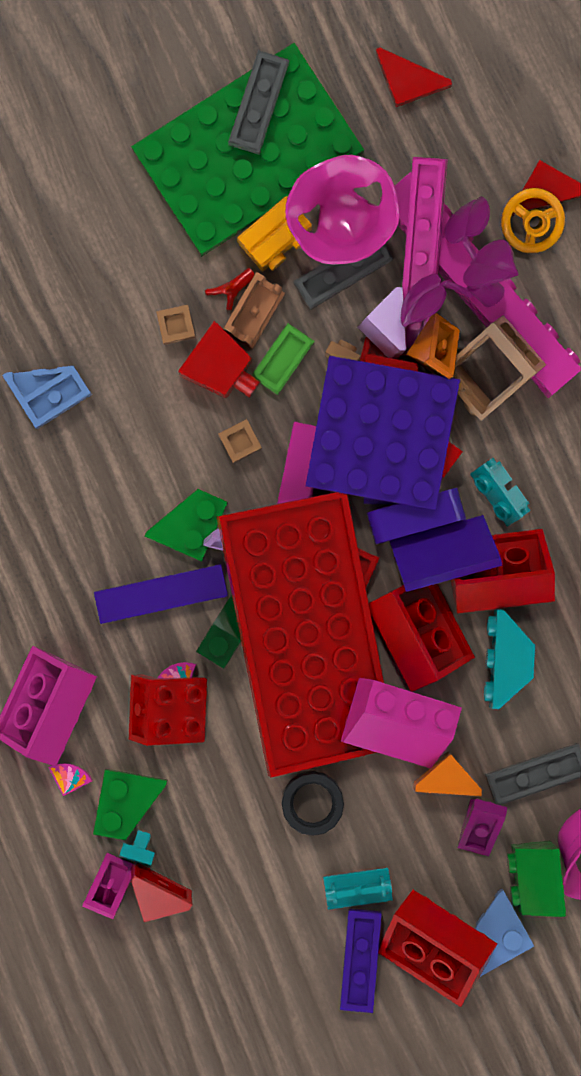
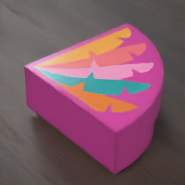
[158,662,196,678]
[48,763,93,796]

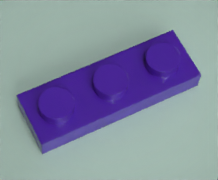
[340,909,382,1013]

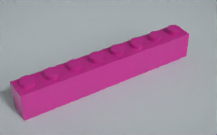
[380,172,581,398]

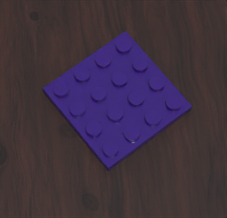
[305,356,460,510]

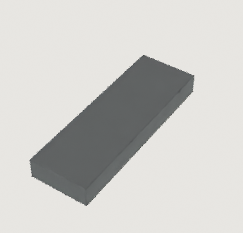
[228,50,289,155]
[293,244,393,310]
[485,743,581,805]

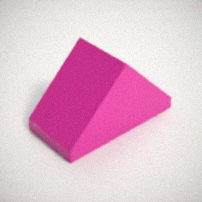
[82,853,133,919]

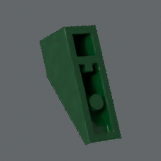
[196,595,241,669]

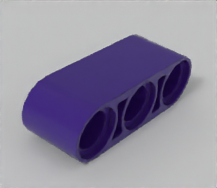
[367,488,466,545]

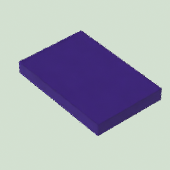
[389,515,502,592]

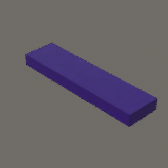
[94,564,228,624]

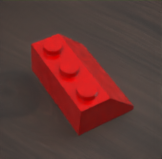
[451,529,555,614]
[369,584,475,692]
[378,889,498,1007]

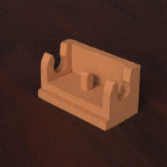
[224,272,285,349]

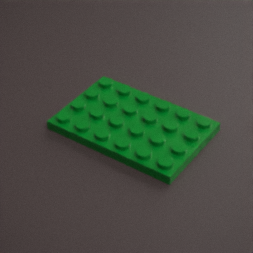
[131,43,364,257]

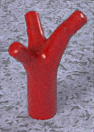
[205,268,255,310]

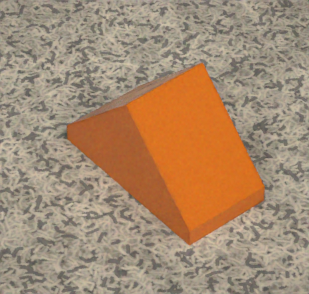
[406,313,460,379]
[413,752,482,796]

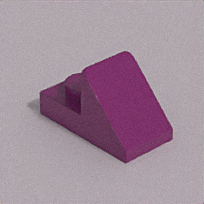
[457,799,507,857]

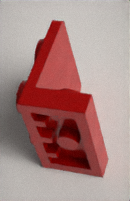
[129,674,207,746]

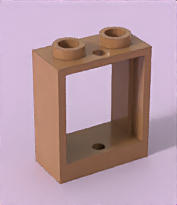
[452,315,546,421]

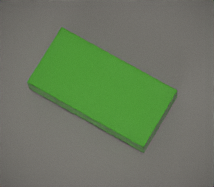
[252,323,315,395]

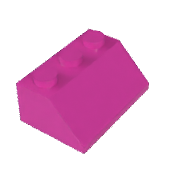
[0,646,97,767]
[341,678,462,768]

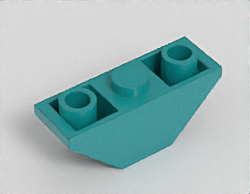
[484,610,535,709]

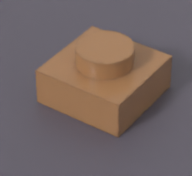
[156,305,196,345]
[325,340,361,361]
[218,419,262,464]

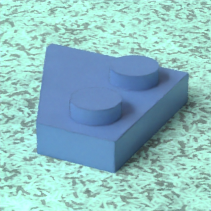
[2,366,92,429]
[474,889,534,977]

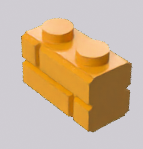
[237,196,312,272]

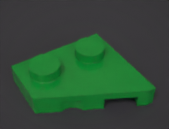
[144,489,228,562]
[93,769,168,840]

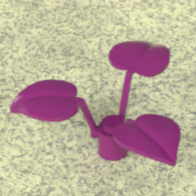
[401,196,519,327]

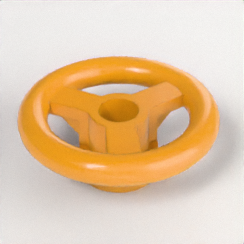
[501,188,565,253]

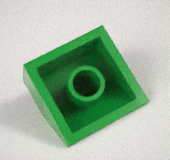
[507,840,566,917]

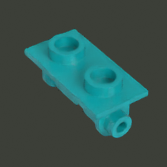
[470,458,531,527]
[323,868,393,910]

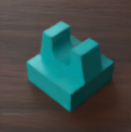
[119,830,156,867]

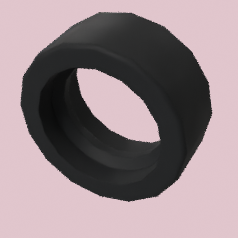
[281,771,344,836]

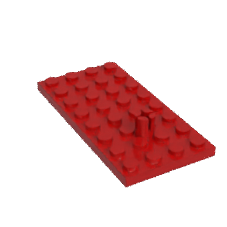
[216,492,384,778]

